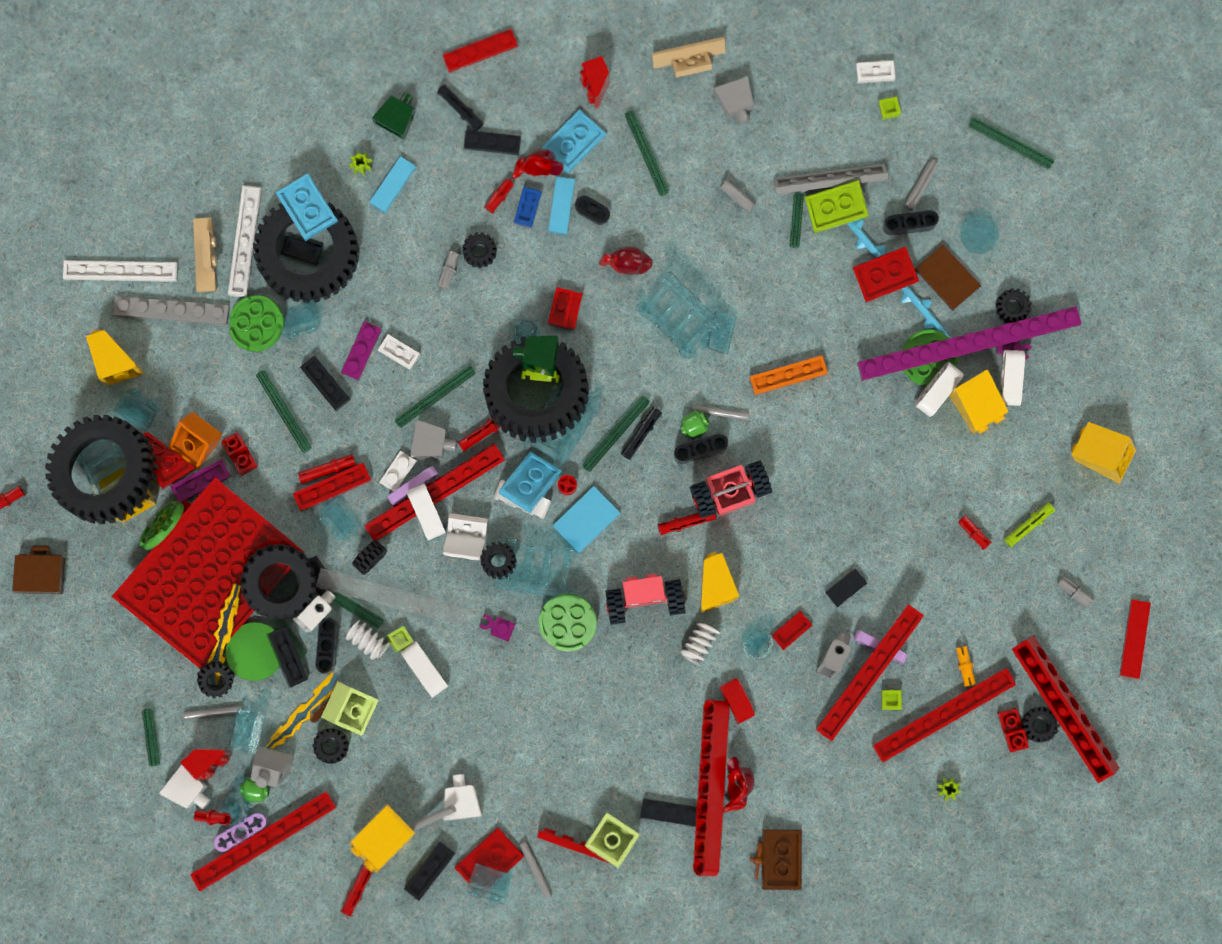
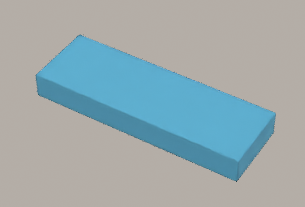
[369,156,416,213]
[548,177,575,235]

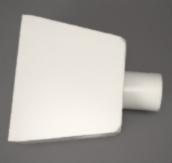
[293,590,336,632]
[159,765,210,809]
[444,774,482,821]

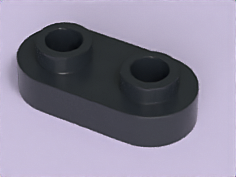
[575,196,610,225]

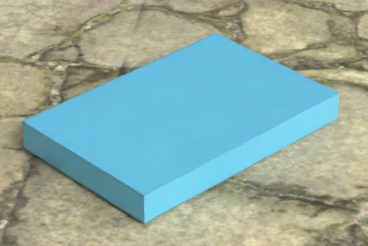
[541,109,607,174]
[275,173,338,241]
[498,451,562,514]
[553,486,621,554]

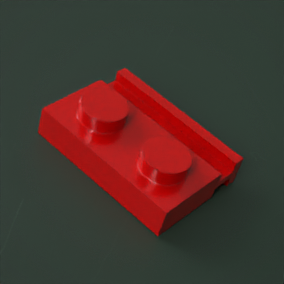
[548,287,583,331]

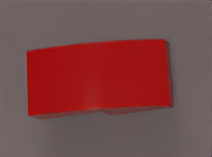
[221,432,258,477]
[719,678,755,724]
[997,707,1029,753]

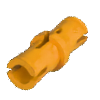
[955,646,976,687]

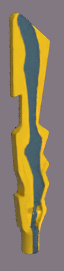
[208,584,241,686]
[264,673,338,750]

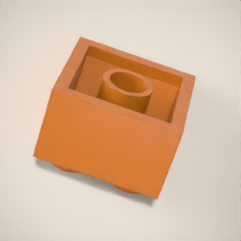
[168,412,222,470]

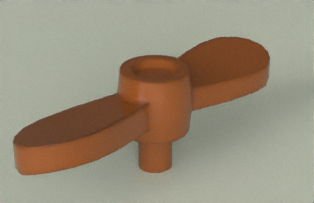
[749,841,762,880]

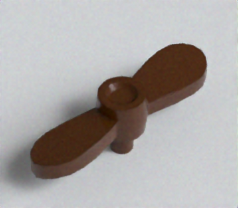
[310,696,331,723]

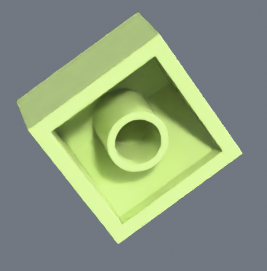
[321,682,379,736]
[585,813,640,868]

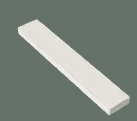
[228,186,262,297]
[63,260,178,282]

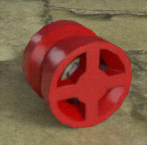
[558,475,577,495]

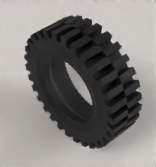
[253,202,359,303]
[483,335,589,443]
[45,415,158,524]

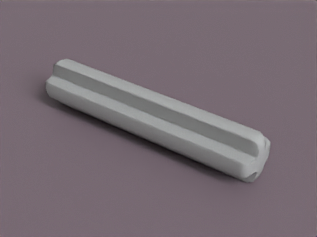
[904,160,938,211]

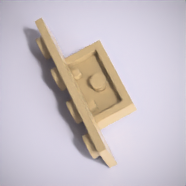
[651,37,726,78]
[193,217,217,293]

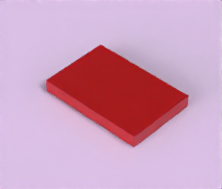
[852,246,919,303]
[454,827,525,897]

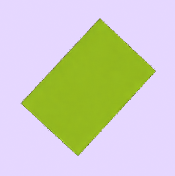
[805,180,869,233]

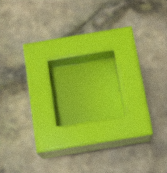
[878,97,901,120]
[386,626,414,653]
[881,690,902,710]

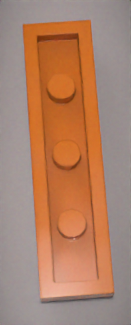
[749,355,828,395]

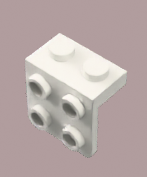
[443,513,488,560]

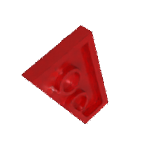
[142,431,195,490]

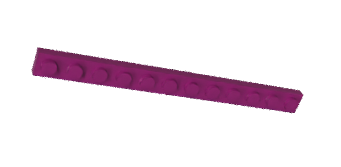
[857,306,1082,381]

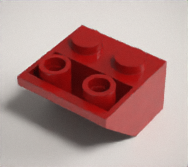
[579,56,609,109]
[180,749,232,781]

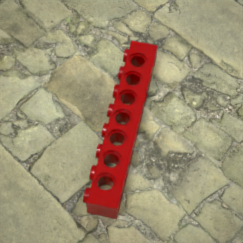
[1012,635,1120,783]

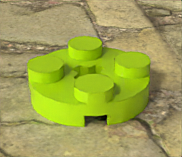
[521,370,560,383]

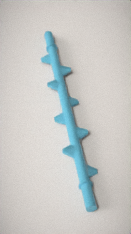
[847,219,952,338]

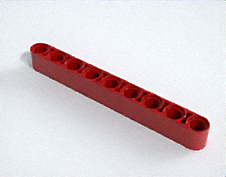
[693,699,729,877]

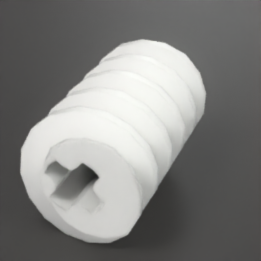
[346,620,390,660]
[681,623,720,666]

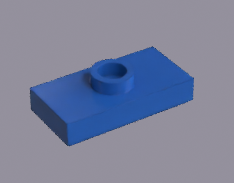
[514,187,542,228]

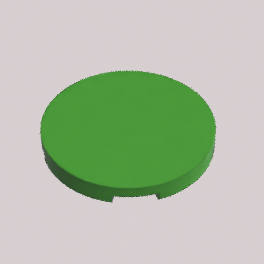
[229,295,284,352]
[902,329,958,386]
[139,501,184,550]
[539,593,597,651]
[225,622,280,681]

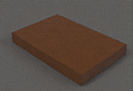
[915,245,981,311]
[762,829,802,890]

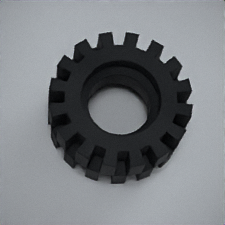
[462,232,497,268]
[995,288,1032,323]
[352,539,387,575]
[480,541,517,580]
[197,660,234,698]
[1022,707,1059,742]
[312,728,349,764]

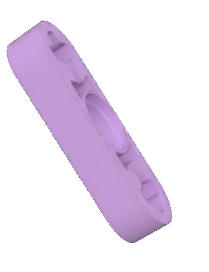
[387,466,439,506]
[853,630,908,664]
[214,813,267,852]

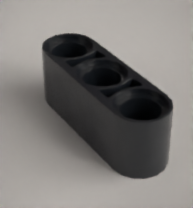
[883,210,939,236]
[674,434,728,464]
[316,617,338,674]

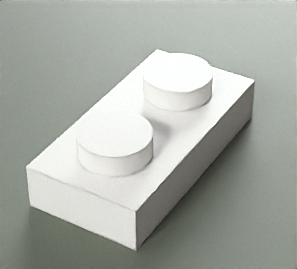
[856,60,895,83]
[378,334,420,371]
[379,451,417,492]

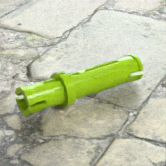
[1003,502,1055,548]

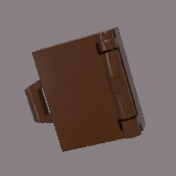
[12,545,65,594]

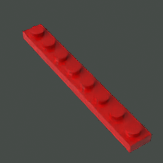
[364,443,505,541]
[816,604,924,742]
[872,668,1017,763]
[190,791,337,892]

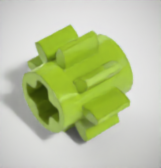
[349,151,373,176]
[936,777,961,801]

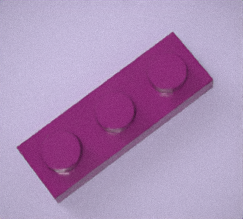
[341,321,382,381]
[170,459,231,503]

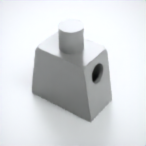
[713,76,753,125]
[410,420,457,459]
[816,632,851,680]
[251,746,293,788]

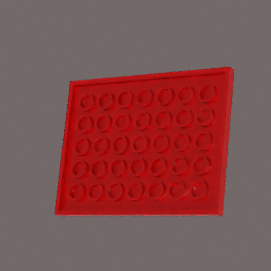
[111,477,305,669]

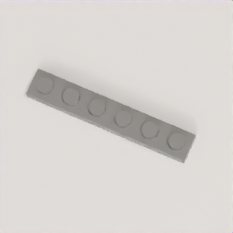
[773,164,888,194]
[113,296,229,325]

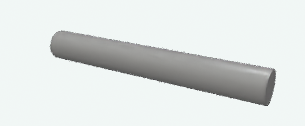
[692,405,749,420]
[183,705,243,720]
[408,805,456,831]
[519,842,552,899]

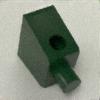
[372,92,415,140]
[513,335,559,377]

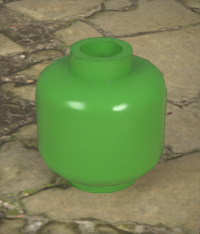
[680,410,710,439]
[240,776,270,802]

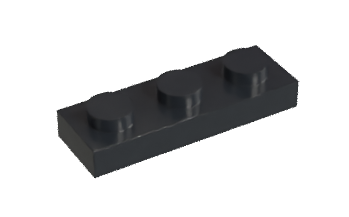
[463,130,521,156]
[300,355,351,411]
[266,626,308,688]
[640,798,697,827]
[404,841,456,901]

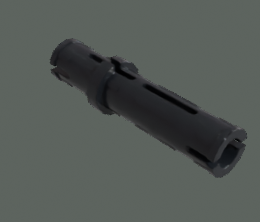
[437,84,484,131]
[620,406,662,460]

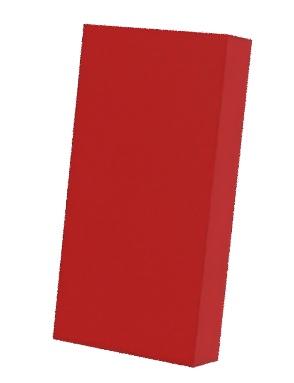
[771,611,813,650]

